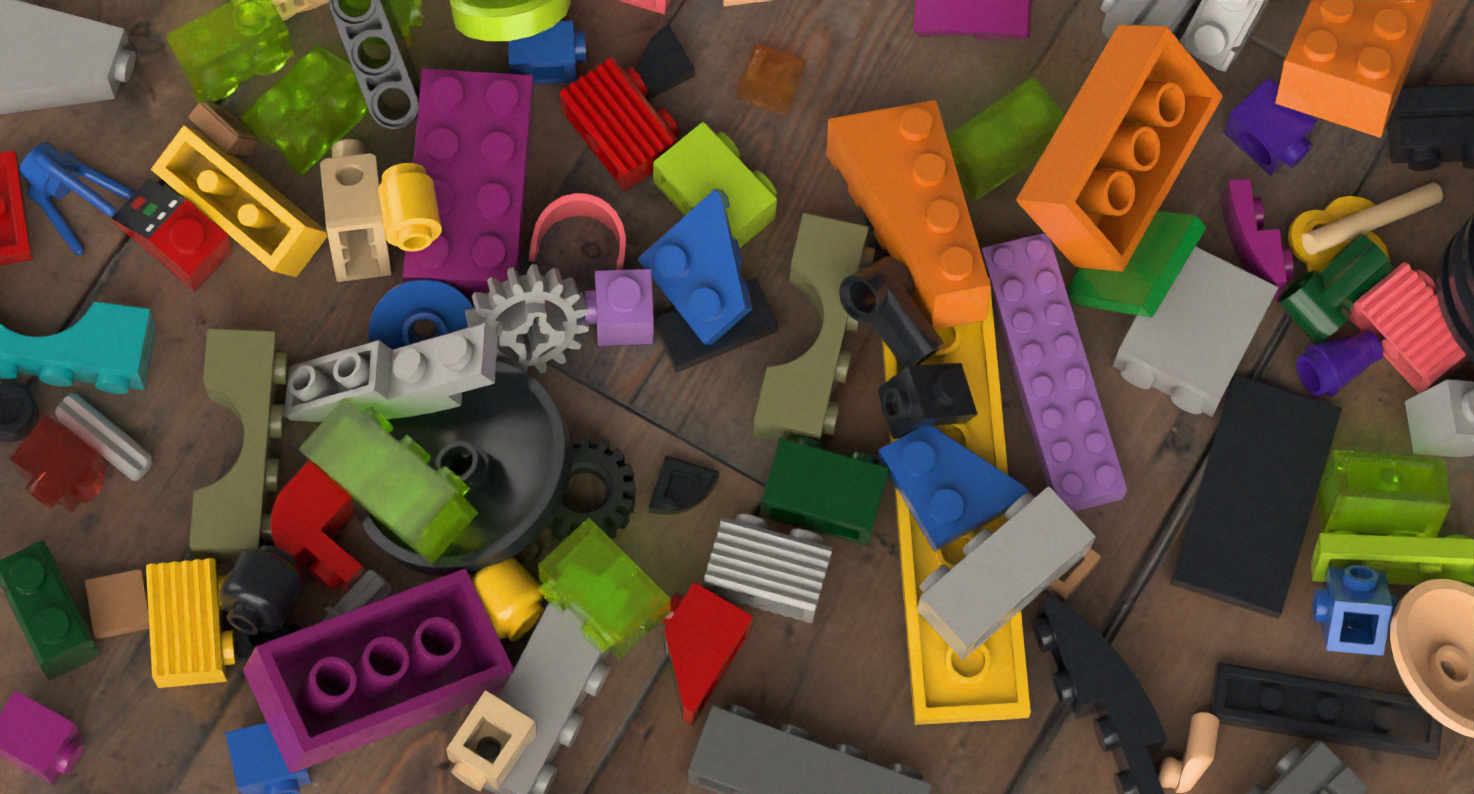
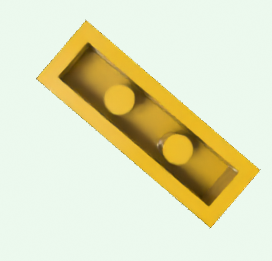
[151,125,328,278]

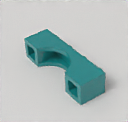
[0,302,157,394]

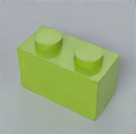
[653,122,777,249]

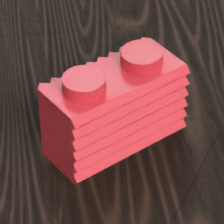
[1349,262,1470,394]

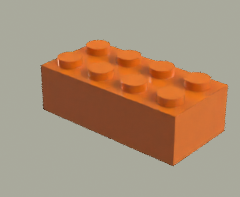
[1275,0,1438,138]
[1016,25,1223,272]

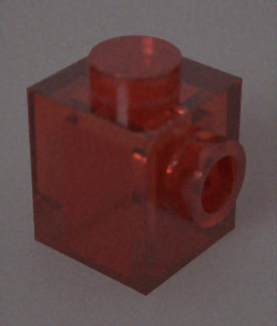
[10,415,107,513]

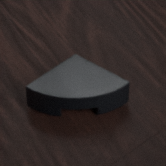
[640,25,695,100]
[649,455,720,515]

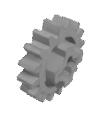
[465,264,589,374]

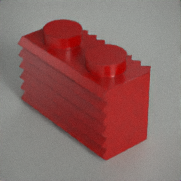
[559,57,680,192]

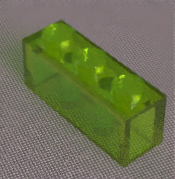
[299,398,478,564]

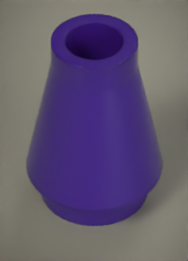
[1296,330,1383,397]

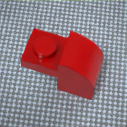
[270,461,364,593]

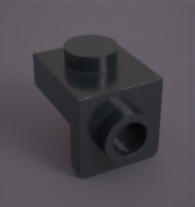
[878,363,978,439]

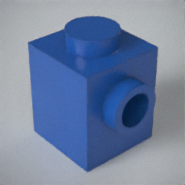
[225,722,319,794]

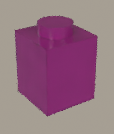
[0,690,83,786]

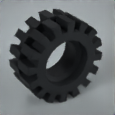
[545,437,635,547]

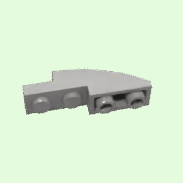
[284,323,498,422]

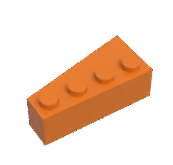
[826,100,990,329]

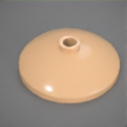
[1390,579,1474,738]

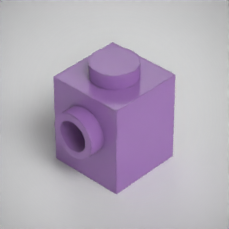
[584,269,654,346]

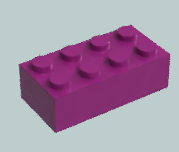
[402,68,534,303]
[243,568,514,774]

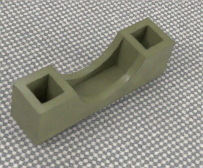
[753,213,875,442]
[189,329,289,563]

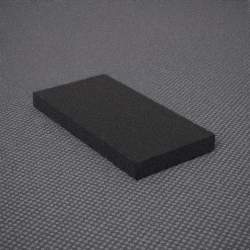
[1170,374,1342,619]

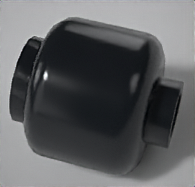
[218,546,305,635]

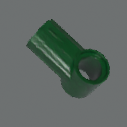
[1278,234,1394,344]

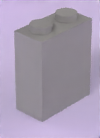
[1112,246,1279,417]

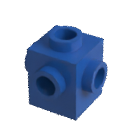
[1312,565,1398,656]

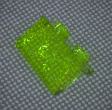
[166,0,294,105]
[240,45,369,175]

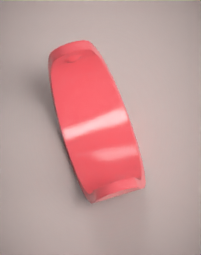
[529,193,626,270]

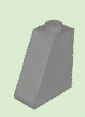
[0,0,136,115]

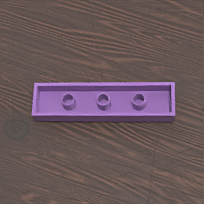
[981,233,1127,512]

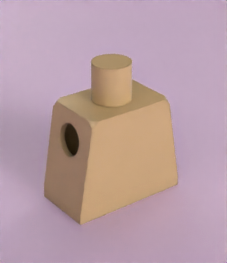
[320,139,392,282]

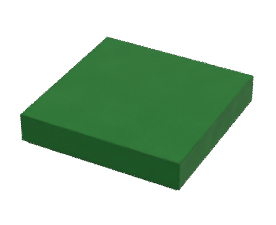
[1066,210,1206,318]

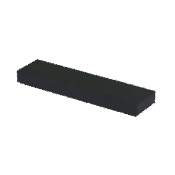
[1209,662,1443,760]

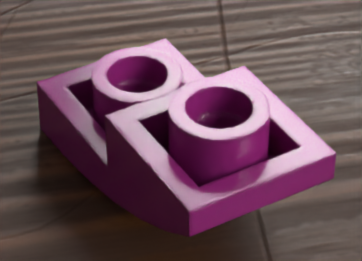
[913,0,1032,41]
[1221,179,1293,300]

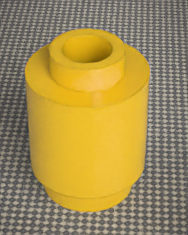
[378,163,442,252]

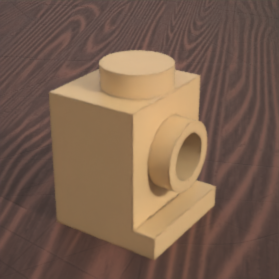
[446,690,537,791]

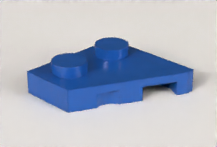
[638,188,753,345]

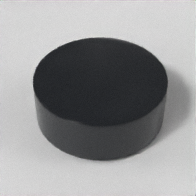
[0,383,39,442]

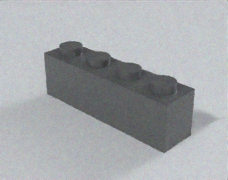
[688,704,932,794]

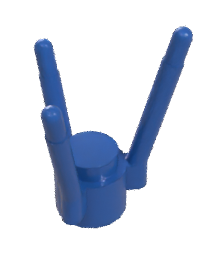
[19,142,135,256]

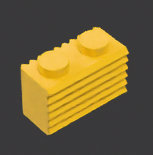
[146,558,237,688]

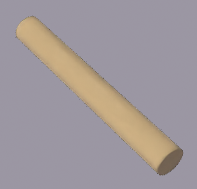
[1302,182,1443,255]

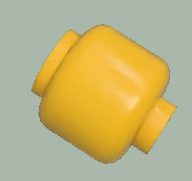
[469,557,544,641]

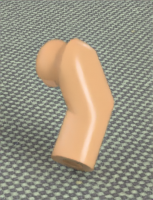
[1158,712,1220,793]

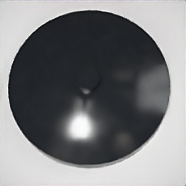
[350,361,572,576]

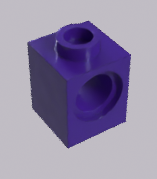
[1223,77,1317,176]

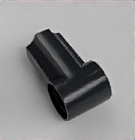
[839,256,945,368]

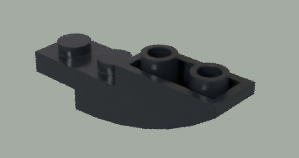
[1032,596,1168,794]

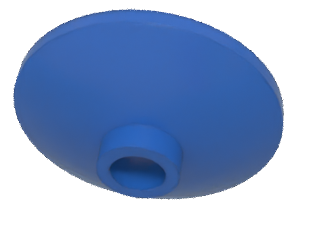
[368,279,475,350]

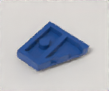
[878,426,1029,552]

